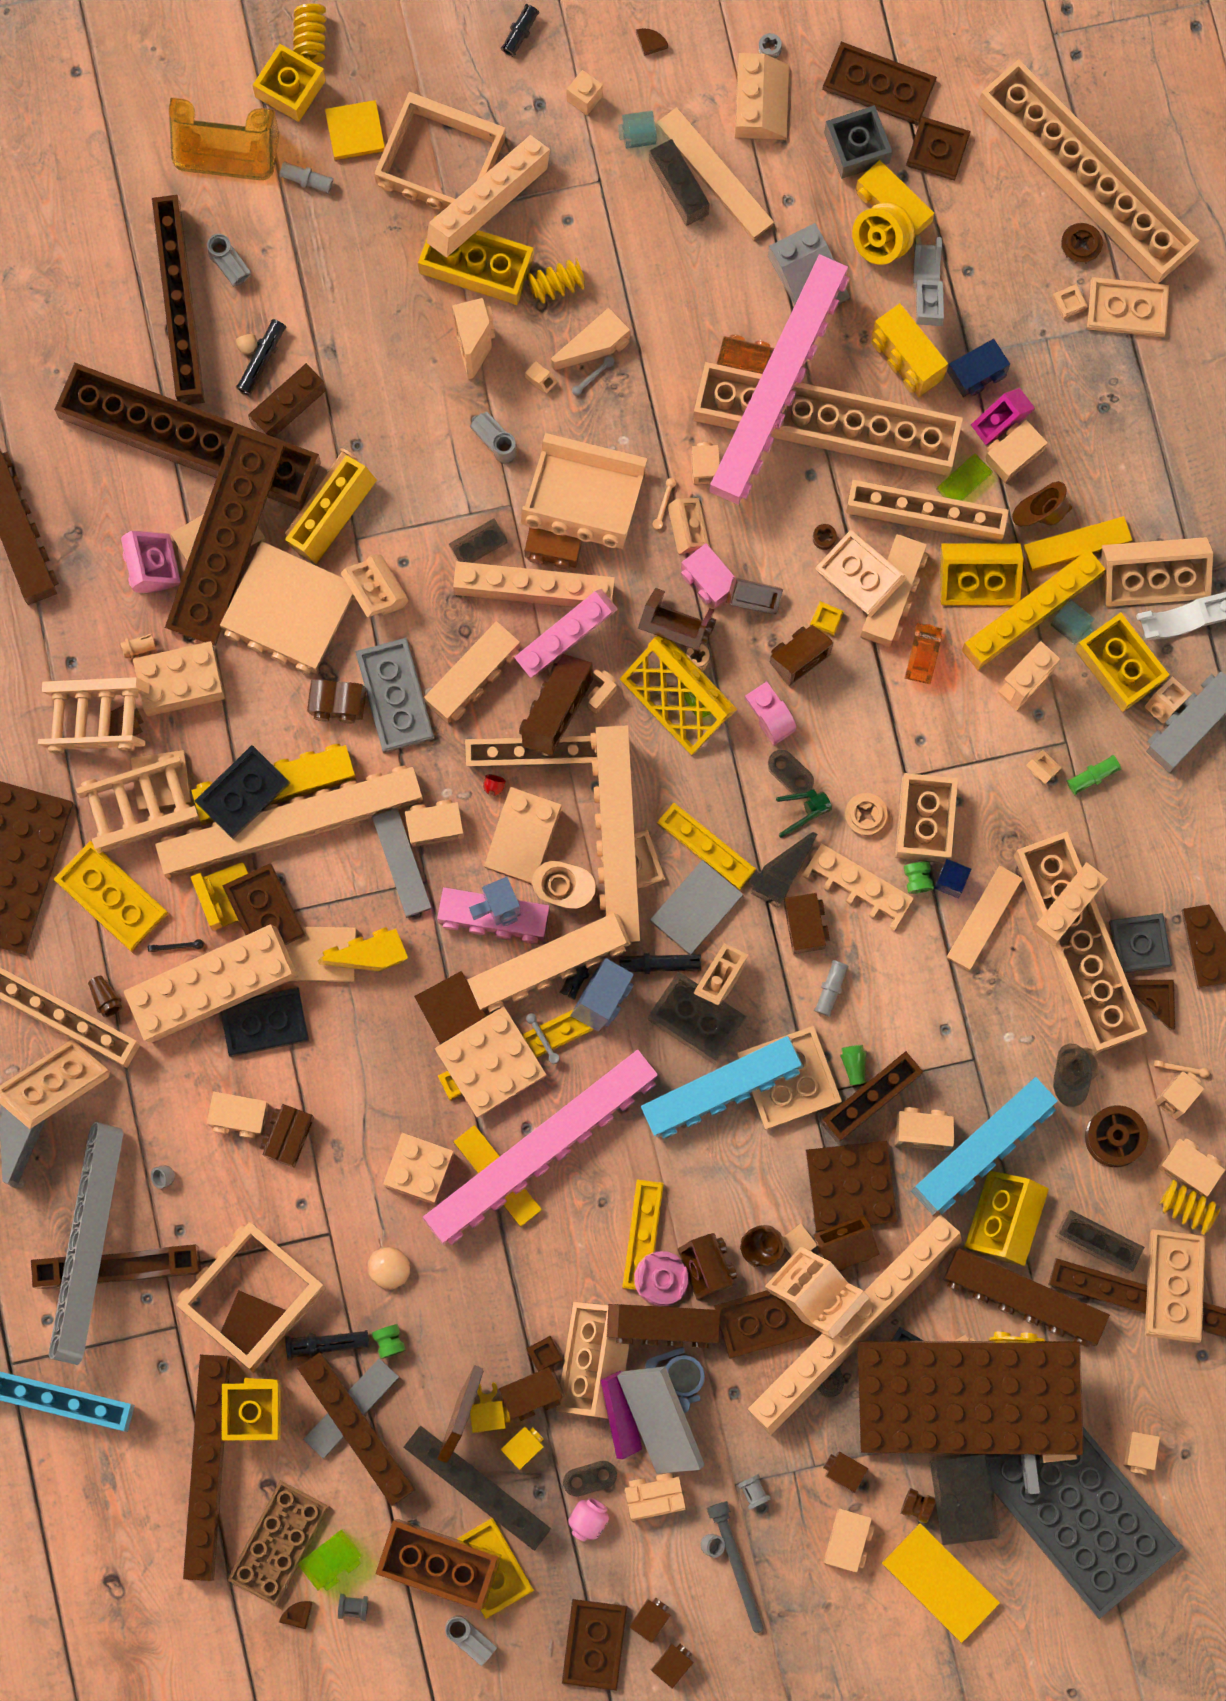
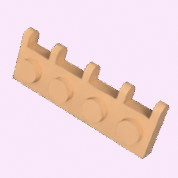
[802,843,914,930]

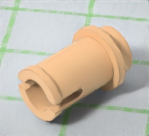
[120,633,156,659]

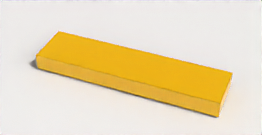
[1023,516,1132,571]
[657,803,757,891]
[453,1125,542,1227]
[622,1179,664,1290]

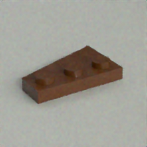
[1181,904,1226,989]

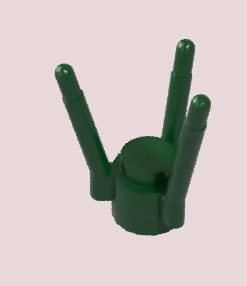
[776,789,832,838]

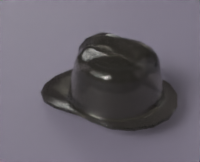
[1053,1043,1098,1107]

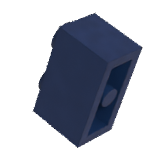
[947,338,1010,397]

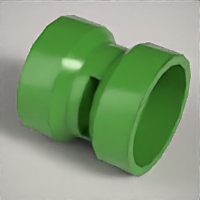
[904,862,934,894]
[372,1324,406,1359]

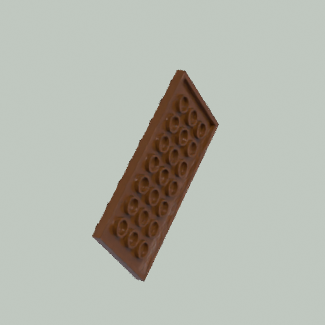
[857,1341,1084,1455]

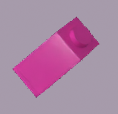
[971,388,1035,445]

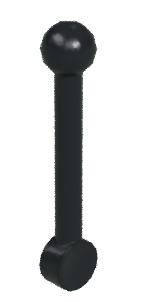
[147,939,204,952]

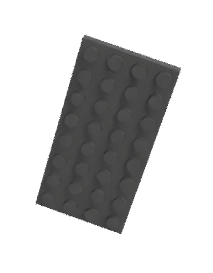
[963,1427,1183,1619]

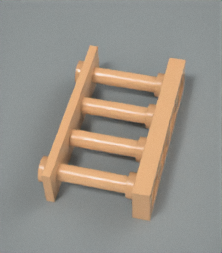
[38,677,150,754]
[76,754,200,853]

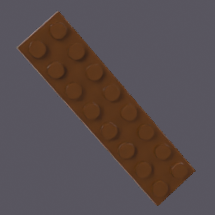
[165,427,286,646]

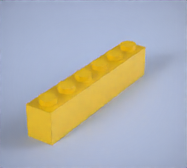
[962,549,1106,670]
[191,744,356,825]

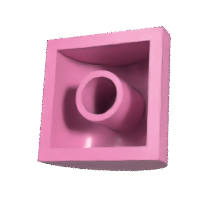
[121,531,181,593]

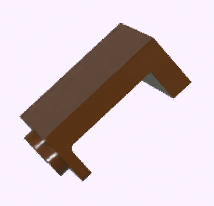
[638,588,717,650]

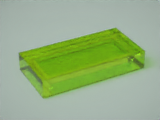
[936,453,993,501]

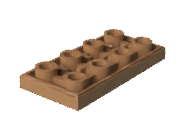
[227,1480,329,1606]

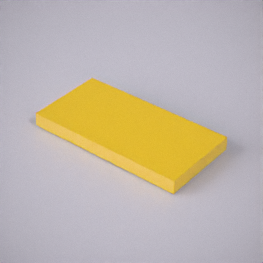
[53,840,169,952]
[881,1523,1000,1643]

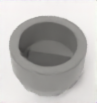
[151,1165,175,1189]
[700,1534,725,1558]

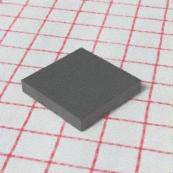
[1109,913,1172,973]

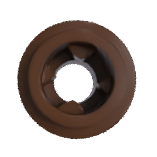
[88,975,122,1017]

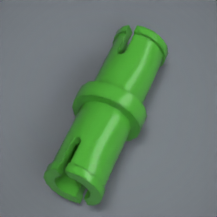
[1067,755,1121,795]

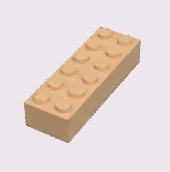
[124,924,298,1043]

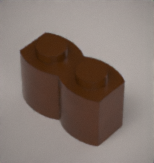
[307,680,367,723]

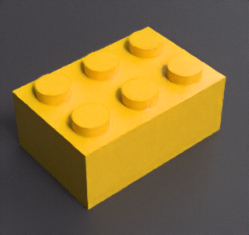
[871,303,948,398]
[1075,612,1170,712]

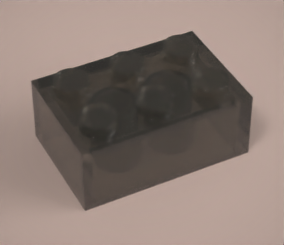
[648,971,746,1065]
[930,1454,1000,1545]

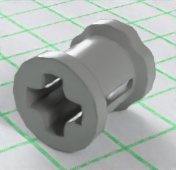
[737,1474,771,1510]

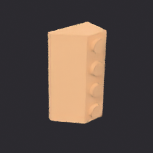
[1102,537,1213,607]
[556,1302,629,1419]

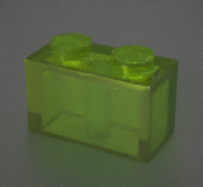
[298,1529,364,1592]

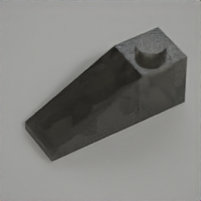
[749,832,818,908]

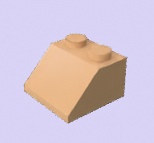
[894,1107,954,1152]

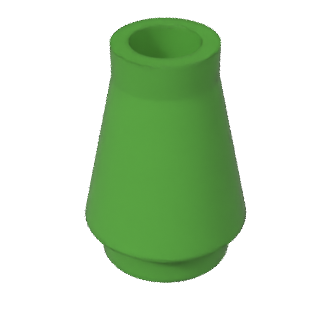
[840,1045,867,1085]

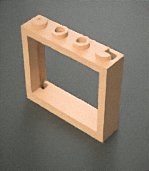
[374,92,506,210]
[176,1222,326,1373]

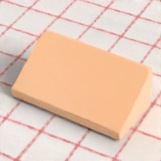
[668,498,710,554]

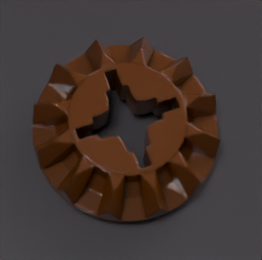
[1061,223,1103,264]

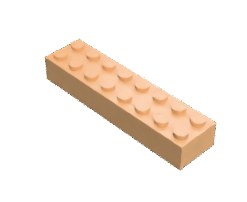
[1014,832,1147,1055]

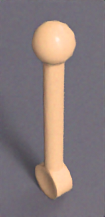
[653,478,676,530]
[1153,1060,1210,1078]

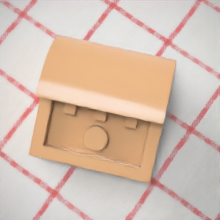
[341,554,408,617]

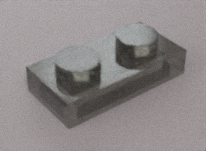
[449,518,508,563]

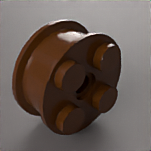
[1085,1105,1148,1168]

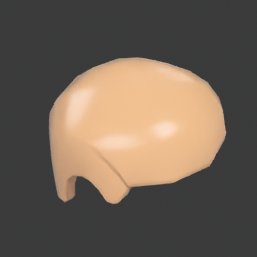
[368,1247,410,1289]

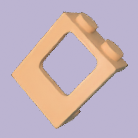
[998,641,1060,711]

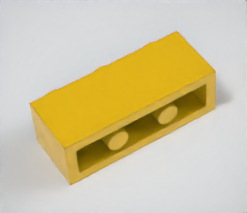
[856,160,935,239]

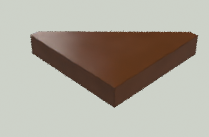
[1127,980,1175,1030]

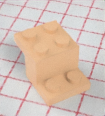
[765,1247,869,1338]

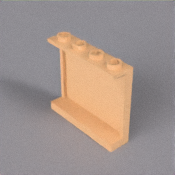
[521,433,647,549]
[220,541,355,675]

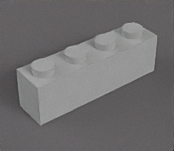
[1146,671,1226,773]

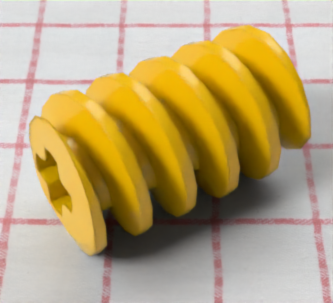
[293,4,326,63]
[527,258,585,303]
[1159,1180,1221,1235]

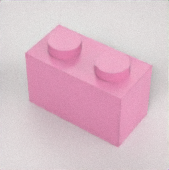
[681,543,734,609]

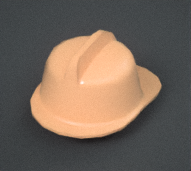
[532,861,596,909]

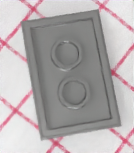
[650,860,743,955]

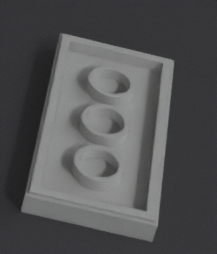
[355,638,434,753]
[617,1367,705,1474]

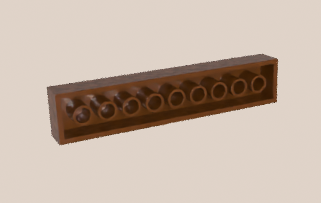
[54,362,321,510]

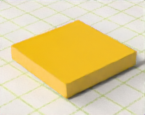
[325,100,385,160]

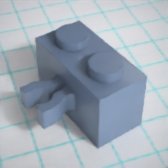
[469,877,521,926]

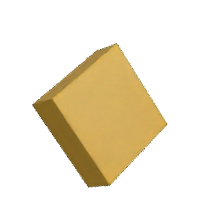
[809,601,844,637]

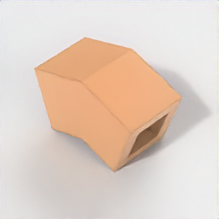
[525,361,557,394]

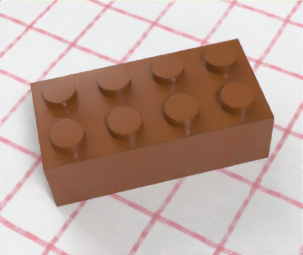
[375,1519,502,1611]

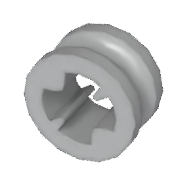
[759,33,782,59]

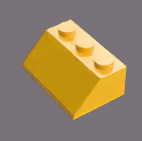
[940,543,1023,605]
[964,1171,1049,1266]

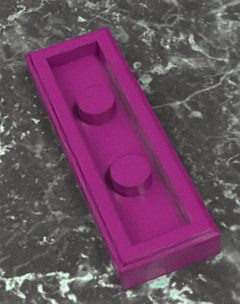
[601,1371,642,1459]

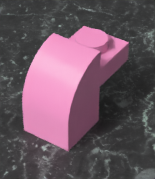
[745,682,796,746]

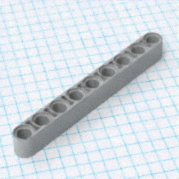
[49,1122,123,1365]

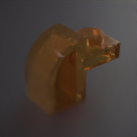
[904,623,943,684]

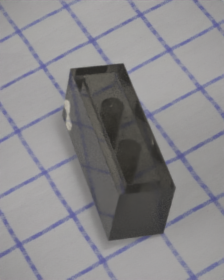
[649,139,710,226]
[1055,1210,1145,1274]

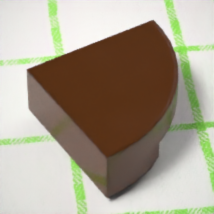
[636,28,668,56]
[279,1601,313,1629]

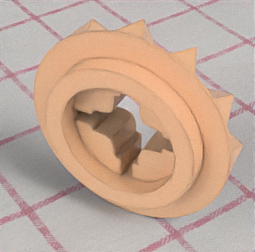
[845,793,888,836]

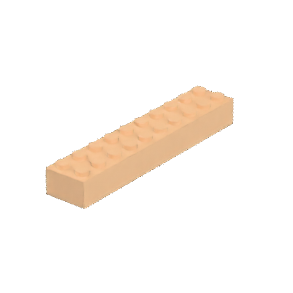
[978,59,1199,284]
[693,362,963,476]

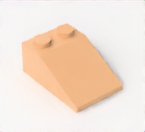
[484,787,562,884]

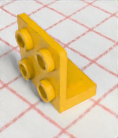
[191,862,248,931]

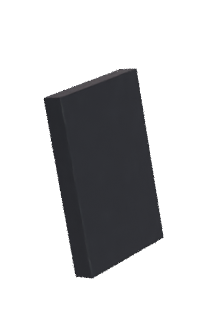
[195,745,290,839]
[221,988,309,1057]

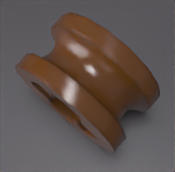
[812,524,837,550]

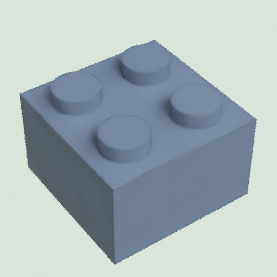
[570,958,634,1031]

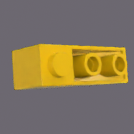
[318,927,408,971]

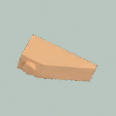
[551,308,630,370]
[694,943,748,1005]

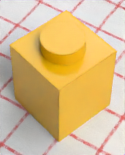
[501,1427,544,1470]

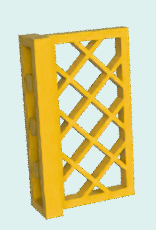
[620,636,737,755]

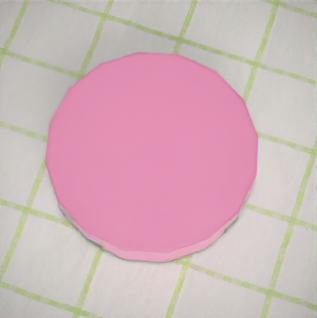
[635,1252,689,1306]

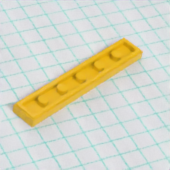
[438,1009,594,1101]

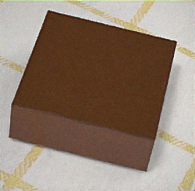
[526,1336,563,1371]

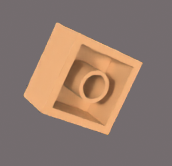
[383,1133,454,1205]

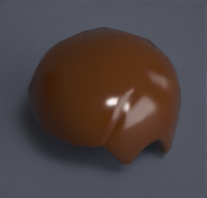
[740,1225,785,1267]

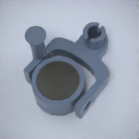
[645,1347,705,1413]

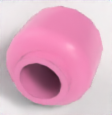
[568,1498,609,1541]

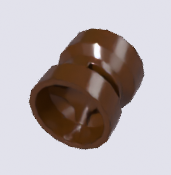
[900,1488,936,1524]

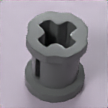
[338,1594,369,1621]

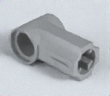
[207,234,251,287]
[470,412,517,463]
[445,1615,497,1666]

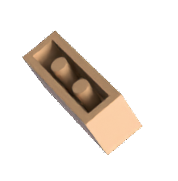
[1032,862,1108,946]

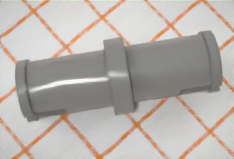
[279,161,334,194]
[814,960,849,1017]

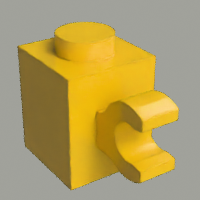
[470,1382,511,1433]

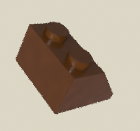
[769,625,834,686]

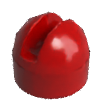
[483,774,506,796]

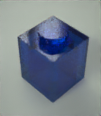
[934,859,971,899]

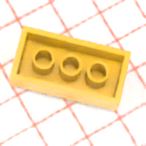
[418,216,534,305]

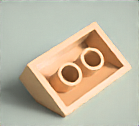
[735,53,789,140]
[452,298,495,379]

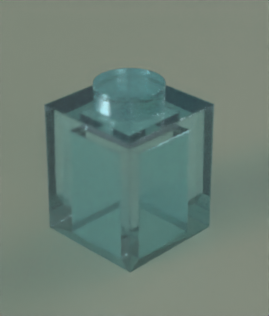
[618,111,657,149]
[1051,599,1095,644]

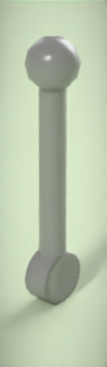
[572,356,614,396]
[526,1013,559,1064]

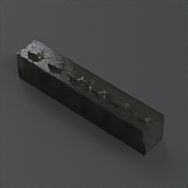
[403,1425,552,1551]

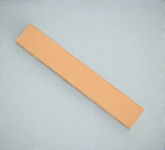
[656,107,774,241]

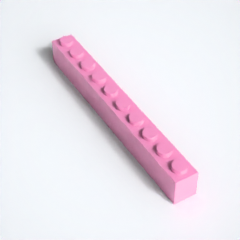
[710,254,850,505]
[423,1050,658,1245]

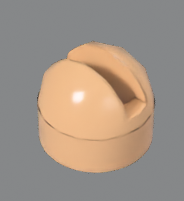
[235,334,258,355]

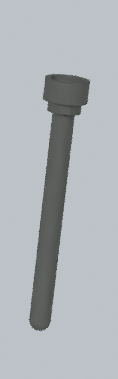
[706,1501,763,1633]

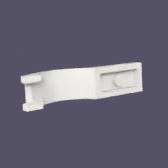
[1136,592,1226,640]

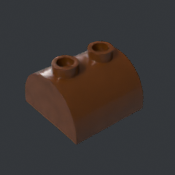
[678,1233,737,1300]

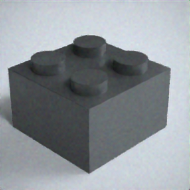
[824,105,892,179]

